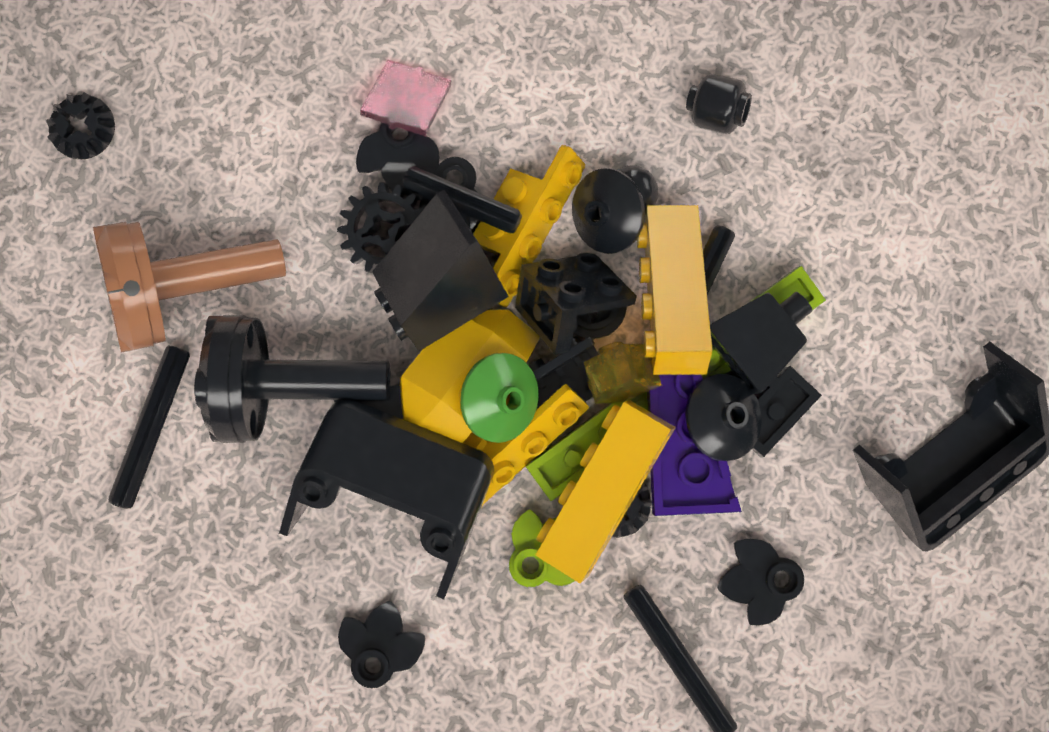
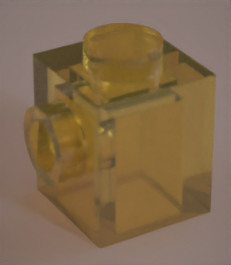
[584,342,662,404]

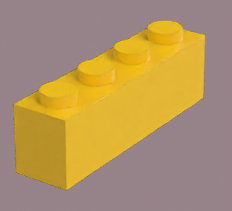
[637,205,712,375]
[535,400,676,584]

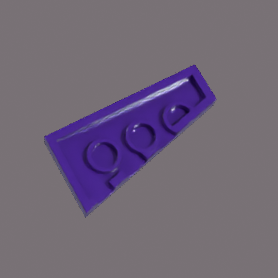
[646,357,742,516]

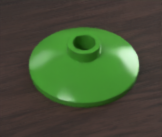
[460,353,538,443]

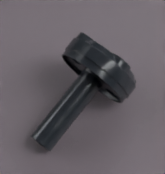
[194,315,391,443]

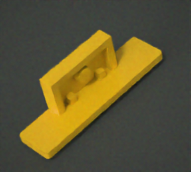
[473,145,585,308]
[463,384,589,508]

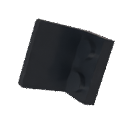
[515,253,637,355]

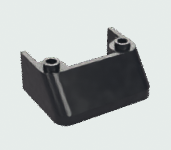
[853,341,1049,552]
[279,399,494,600]

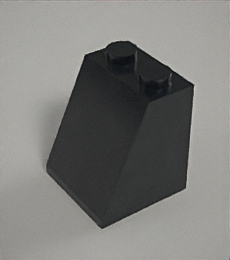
[372,190,509,351]

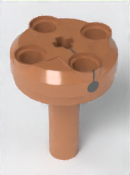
[93,221,286,353]

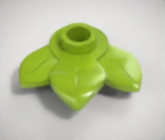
[509,509,575,587]

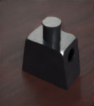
[710,292,813,394]

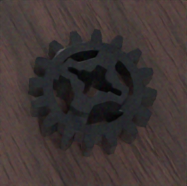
[337,182,424,273]

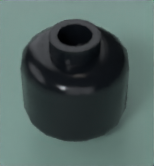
[686,74,752,134]

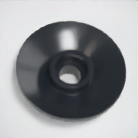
[572,168,645,254]
[685,374,762,461]

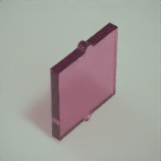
[360,60,452,136]

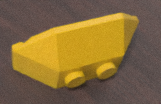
[400,310,540,443]

